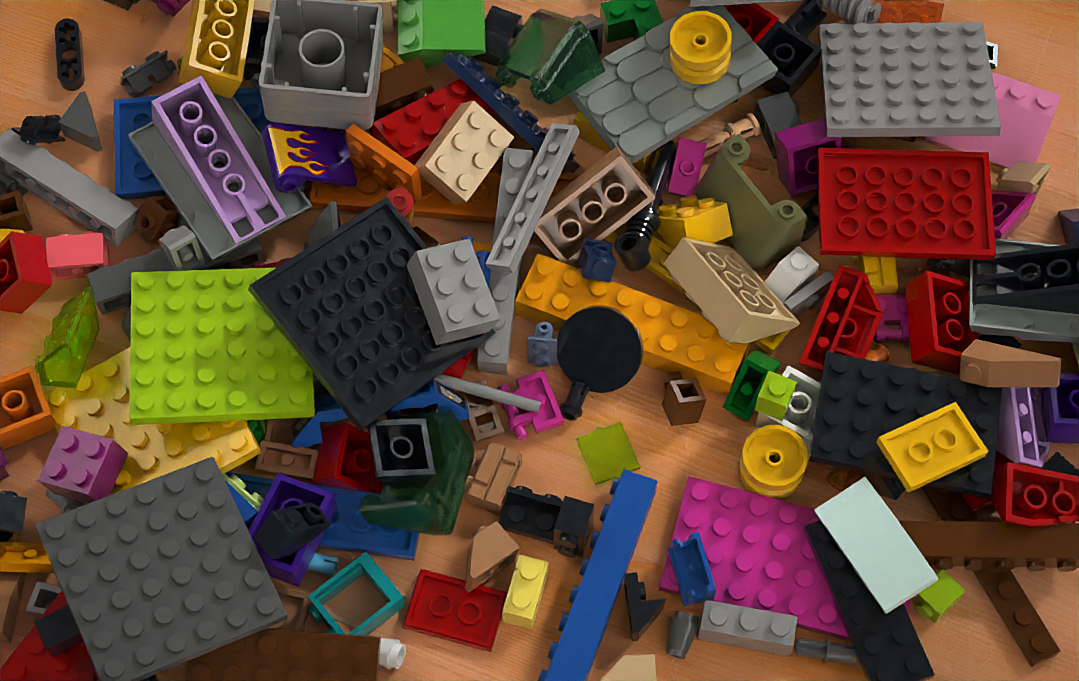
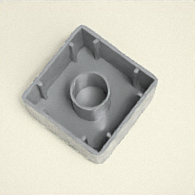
[259,0,383,130]

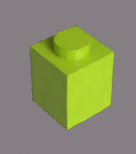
[755,371,797,421]
[913,569,965,624]

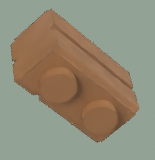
[463,442,522,515]

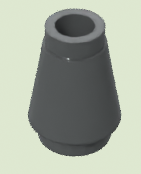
[667,611,700,659]

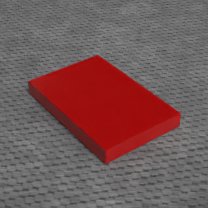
[402,569,508,652]

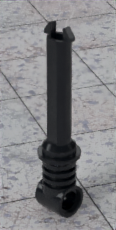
[614,140,676,271]

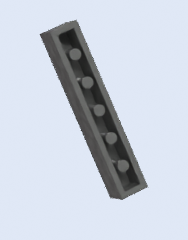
[87,238,265,315]

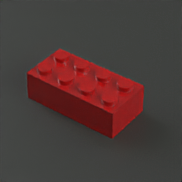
[372,78,495,165]

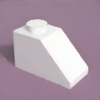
[765,246,819,304]

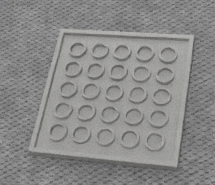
[819,21,1001,137]

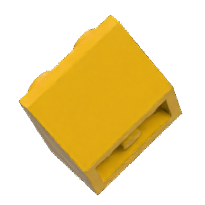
[657,196,733,250]

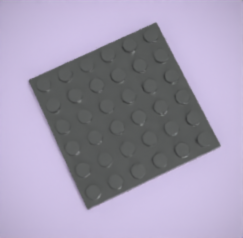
[35,456,288,681]

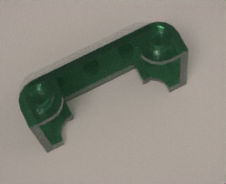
[495,9,605,105]
[359,409,474,536]

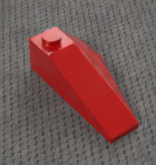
[991,462,1079,528]

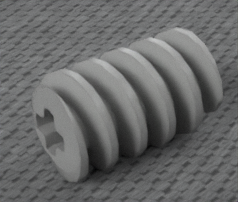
[822,0,882,24]

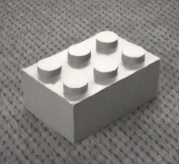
[407,239,500,345]

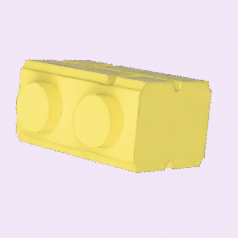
[502,555,549,629]

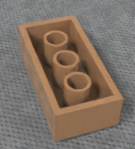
[534,147,656,265]

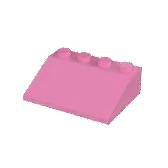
[925,72,1061,169]

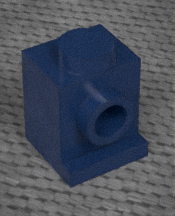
[577,238,616,283]

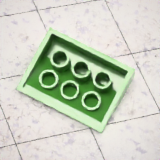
[398,0,486,68]

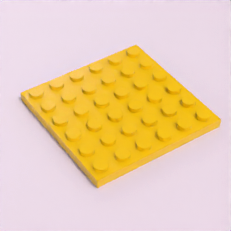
[46,347,262,505]

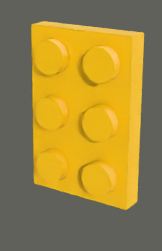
[876,402,989,493]

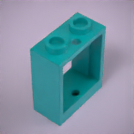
[307,552,406,636]

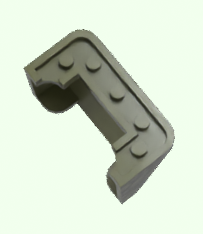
[695,133,807,271]

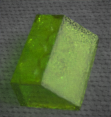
[35,286,100,389]

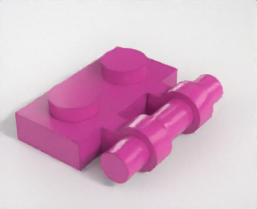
[873,294,910,343]
[497,370,564,441]

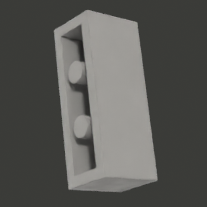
[698,600,798,656]

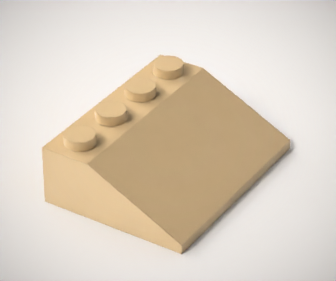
[663,237,800,344]

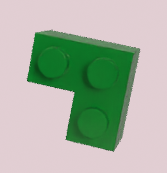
[600,0,664,43]

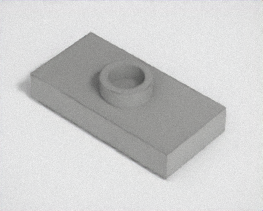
[784,271,834,317]

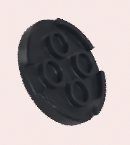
[557,305,644,393]

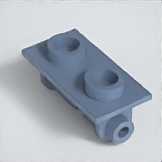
[528,321,557,367]

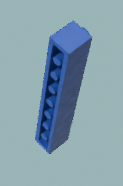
[538,469,658,681]

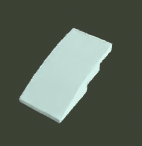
[814,477,939,614]

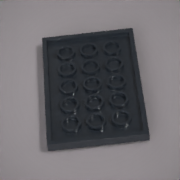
[808,351,1002,498]

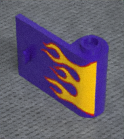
[262,123,357,193]

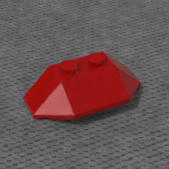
[799,264,883,372]

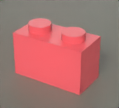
[46,231,109,280]

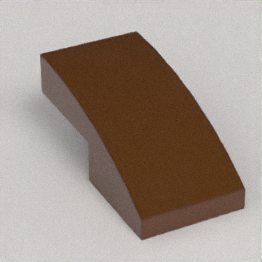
[457,379,504,442]

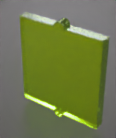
[576,422,641,485]

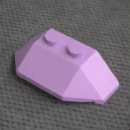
[996,387,1050,468]

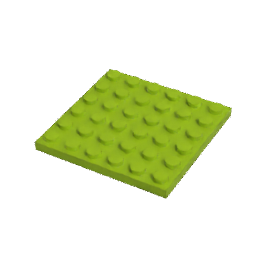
[130,268,315,425]

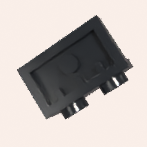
[498,486,563,545]

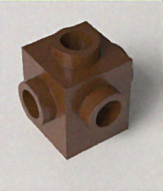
[132,195,180,241]

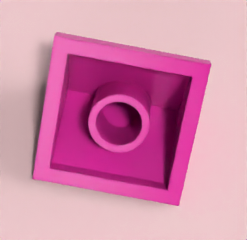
[991,190,1036,239]

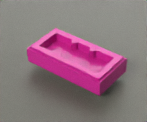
[667,138,707,197]

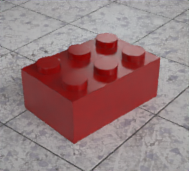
[905,271,978,375]

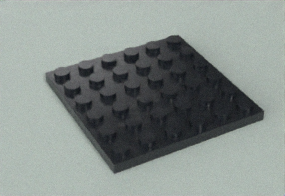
[248,197,496,432]

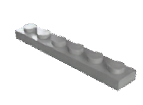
[485,123,580,273]

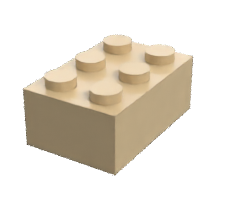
[415,100,514,204]

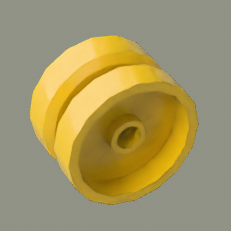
[670,11,732,84]
[739,425,808,500]

